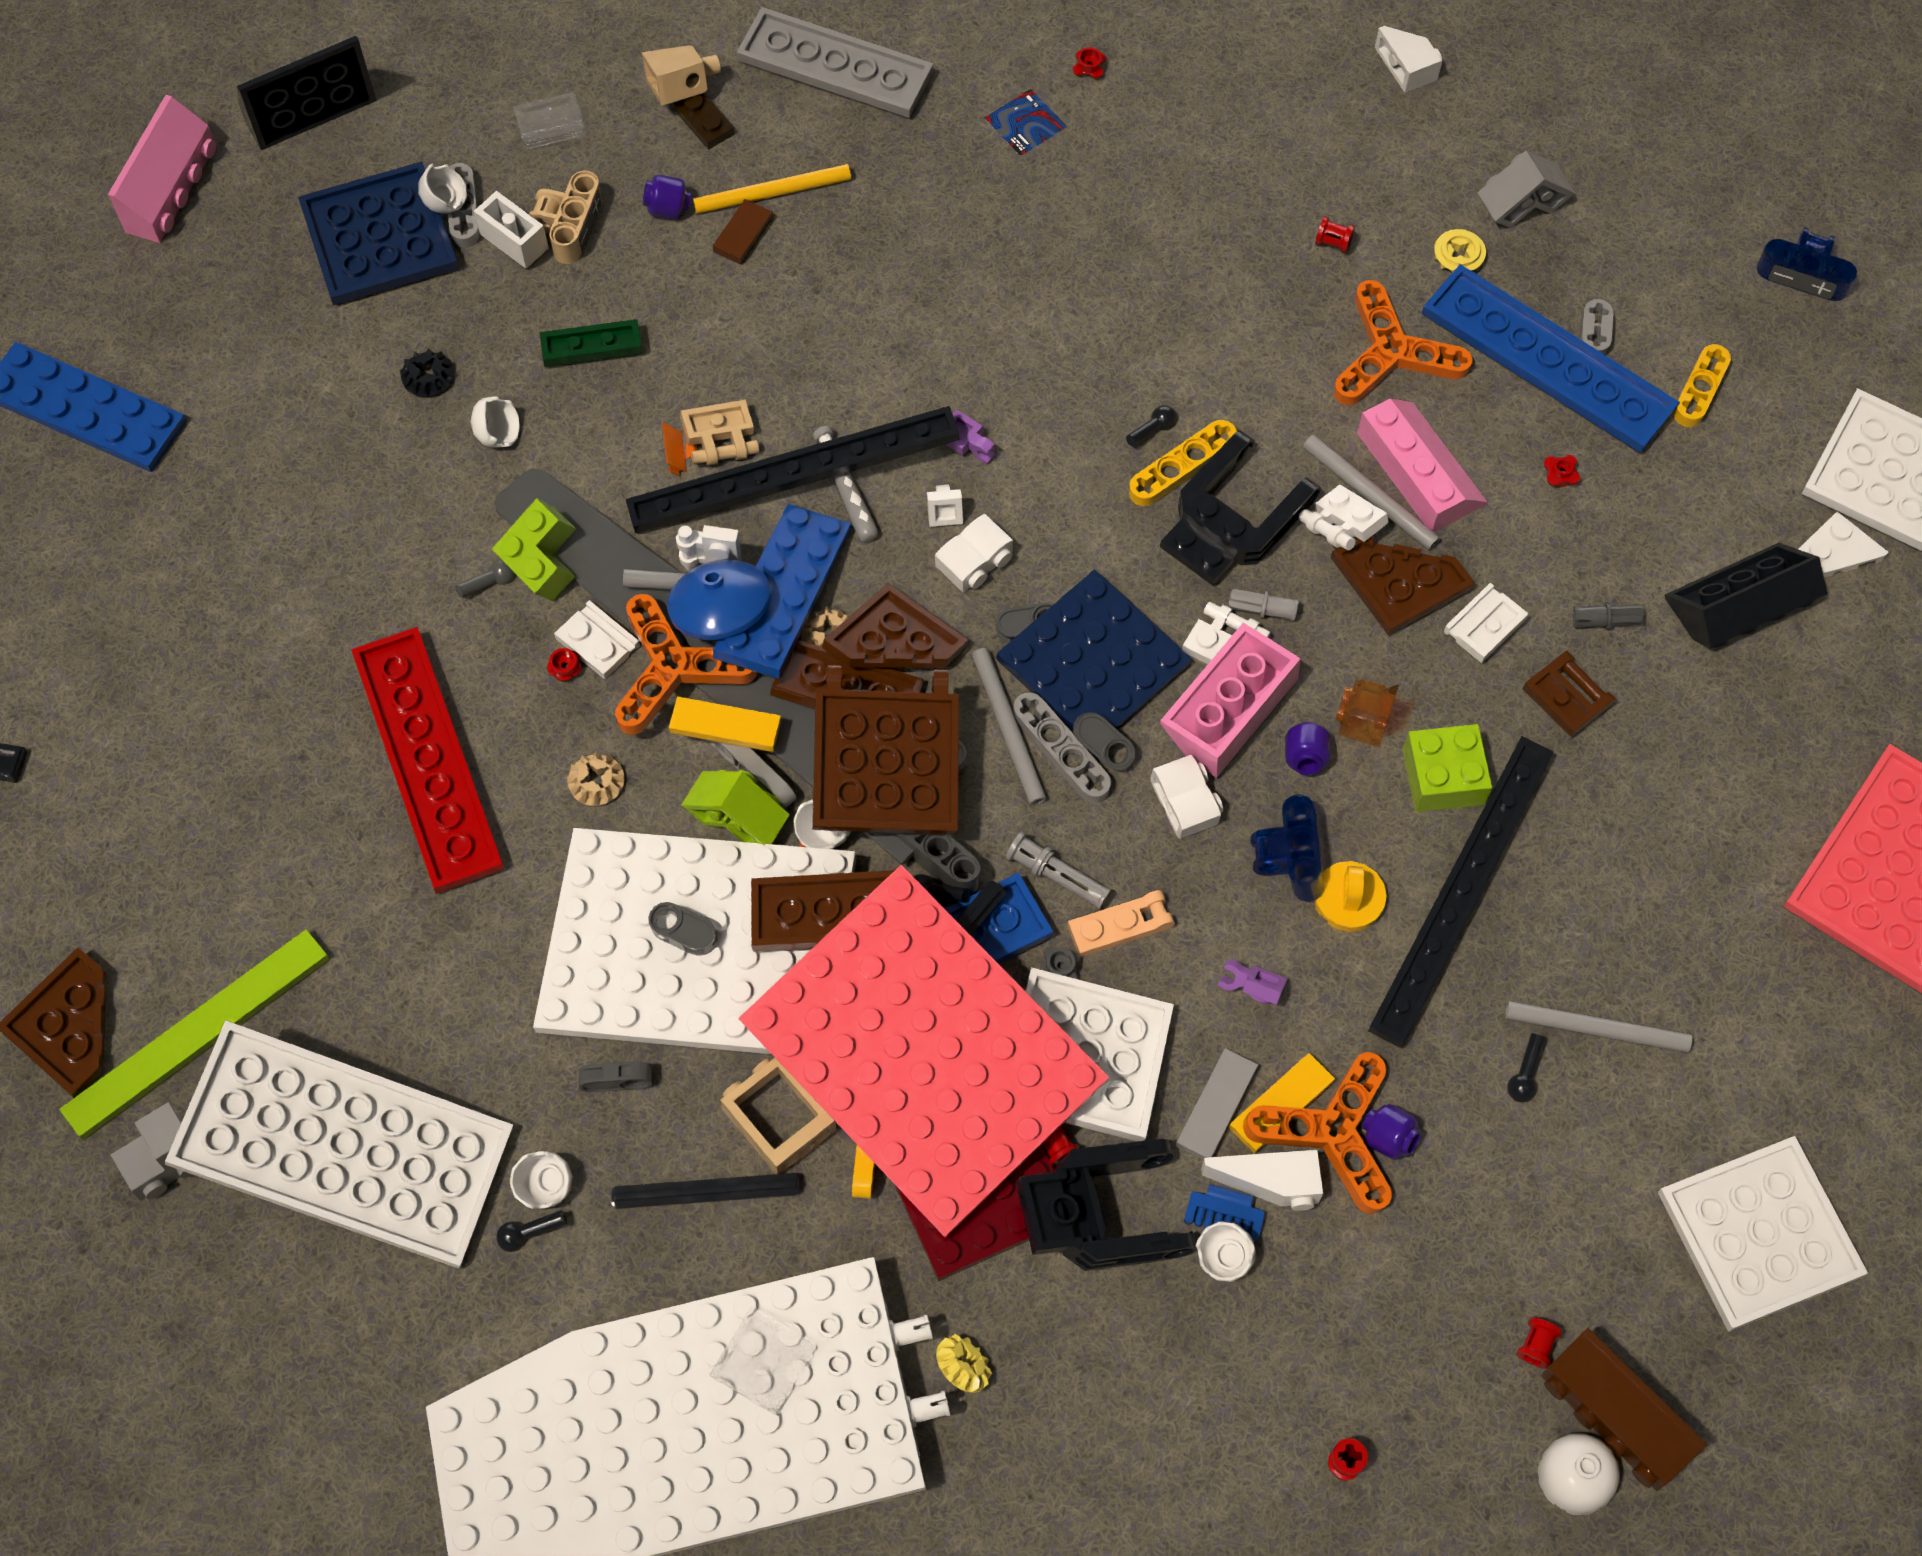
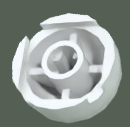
[1538,1433,1620,1515]

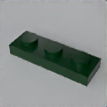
[539,319,643,367]

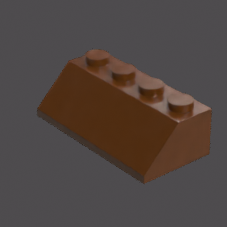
[1541,1327,1707,1491]

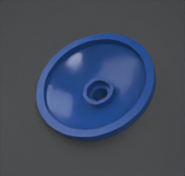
[667,559,771,640]

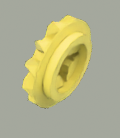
[1434,229,1486,273]
[936,1334,992,1393]

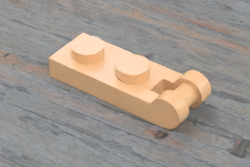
[1067,890,1175,957]

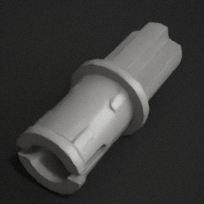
[1228,589,1298,621]

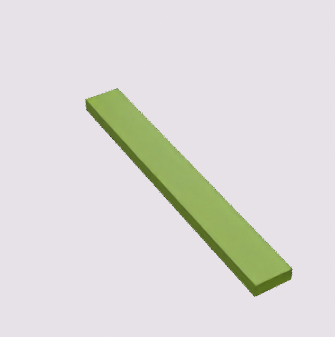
[59,929,330,1140]

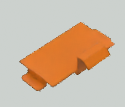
[662,423,698,476]

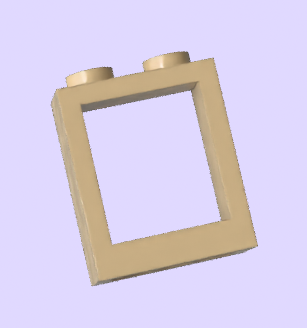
[720,1058,837,1174]

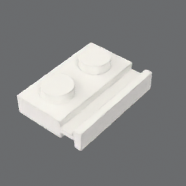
[1444,583,1528,663]
[554,600,640,679]

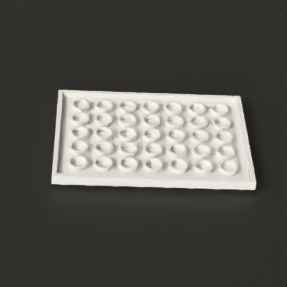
[533,828,856,1054]

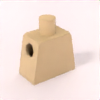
[642,45,721,106]

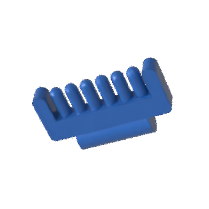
[1184,1184,1264,1243]

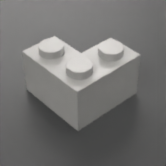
[1477,150,1575,228]
[110,1102,193,1201]

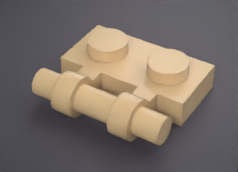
[680,399,759,466]

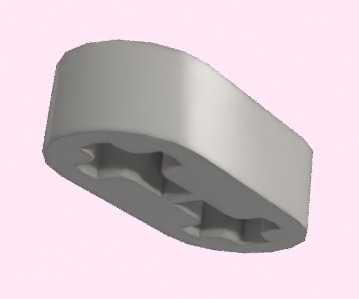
[1579,299,1614,355]

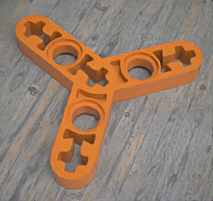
[1333,280,1472,405]
[615,594,758,735]
[1243,1052,1392,1214]

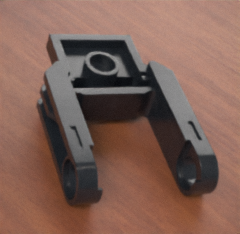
[1160,430,1321,586]
[1015,1139,1197,1271]

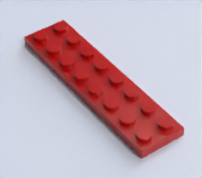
[351,627,505,894]

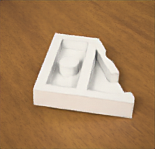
[1799,511,1889,578]

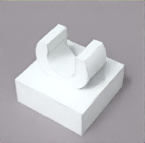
[927,484,963,527]

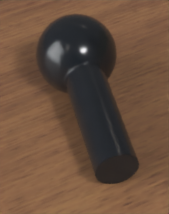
[1126,405,1177,447]
[913,874,970,903]
[1507,1033,1545,1103]
[496,1210,567,1252]

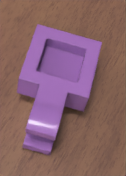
[945,409,996,465]
[1218,959,1288,1005]

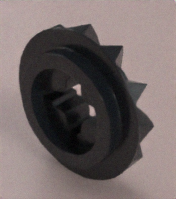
[400,348,454,397]

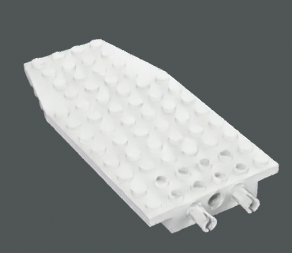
[426,1257,950,1556]

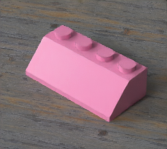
[108,95,216,243]
[1357,398,1488,532]
[1160,622,1301,778]

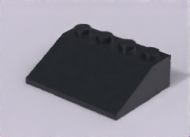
[237,36,377,151]

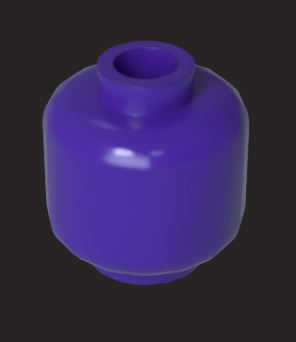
[642,174,691,220]
[1285,722,1331,775]
[1363,1104,1422,1160]

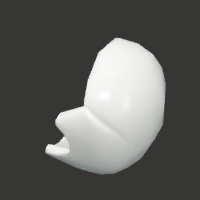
[418,164,467,214]
[470,396,520,448]
[794,799,851,849]
[510,1151,573,1209]
[1196,1222,1256,1282]

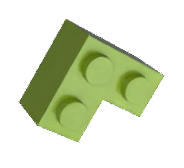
[492,498,576,601]
[681,770,790,846]

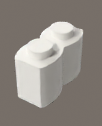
[935,514,1013,592]
[1150,755,1223,839]

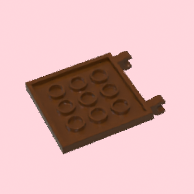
[812,665,959,835]

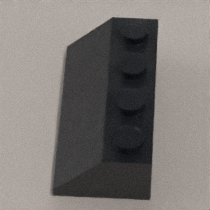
[1664,543,1827,648]

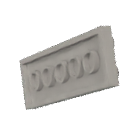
[736,7,933,118]

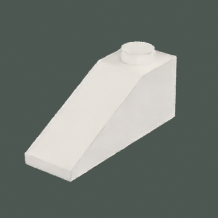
[1201,1150,1323,1211]

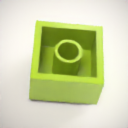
[1402,724,1492,812]

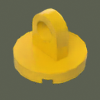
[1313,861,1387,932]

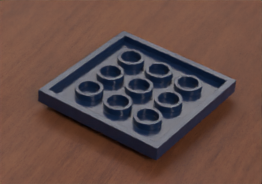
[298,161,459,305]
[996,569,1192,732]

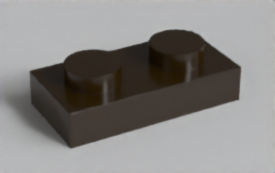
[672,93,734,150]

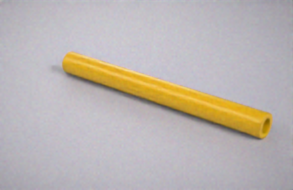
[693,164,851,214]

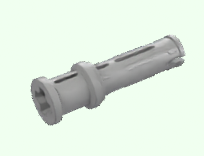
[1005,831,1112,909]

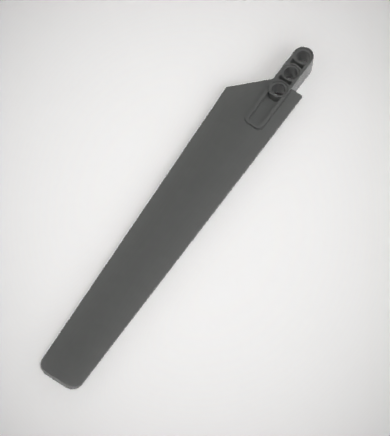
[495,469,980,896]

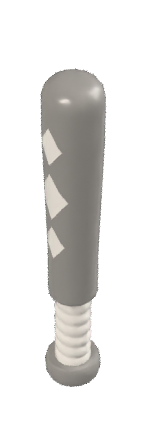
[813,426,878,543]

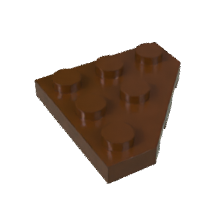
[1331,538,1475,636]
[822,583,968,668]
[0,947,107,1098]

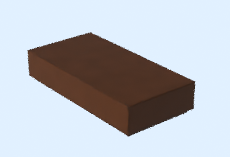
[713,199,773,265]

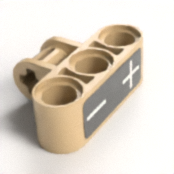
[528,171,602,264]

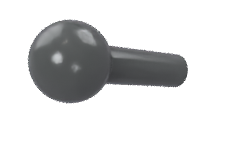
[455,559,517,598]

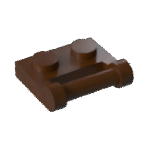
[1523,651,1617,738]

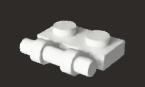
[1299,485,1389,550]
[676,525,742,571]
[1182,601,1271,664]

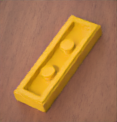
[669,696,781,752]
[1229,1053,1335,1154]

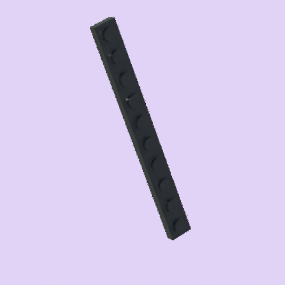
[626,406,960,534]
[1368,736,1554,1048]

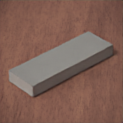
[1176,1048,1258,1160]

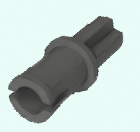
[1573,602,1644,629]

